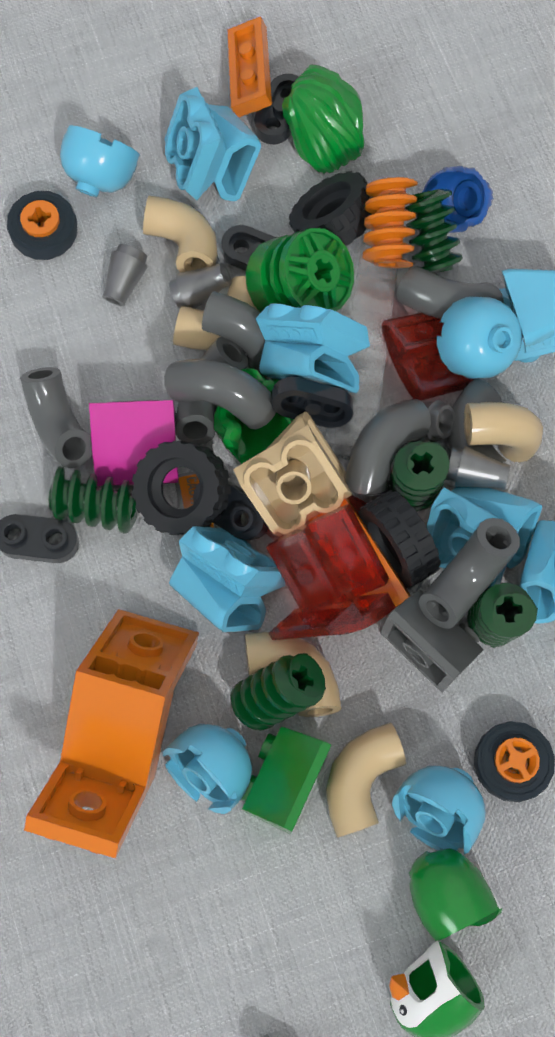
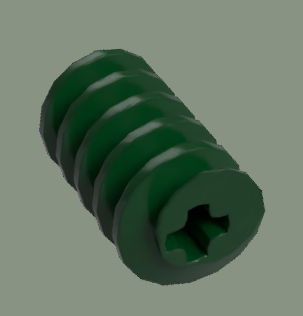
[405,188,463,274]
[388,441,450,512]
[48,466,138,534]
[467,582,538,648]
[230,653,326,731]

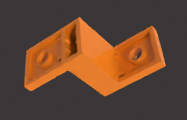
[24,609,199,859]

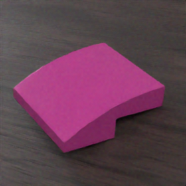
[89,400,179,486]

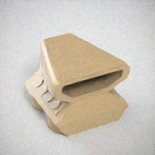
[233,412,352,537]

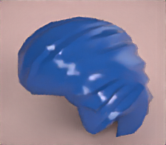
[422,166,494,233]

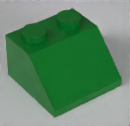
[241,726,331,835]

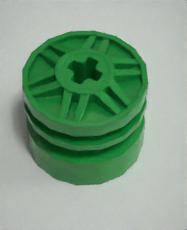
[246,228,354,312]

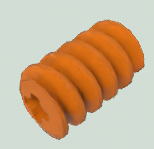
[362,177,418,268]

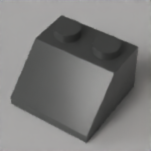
[380,589,484,693]

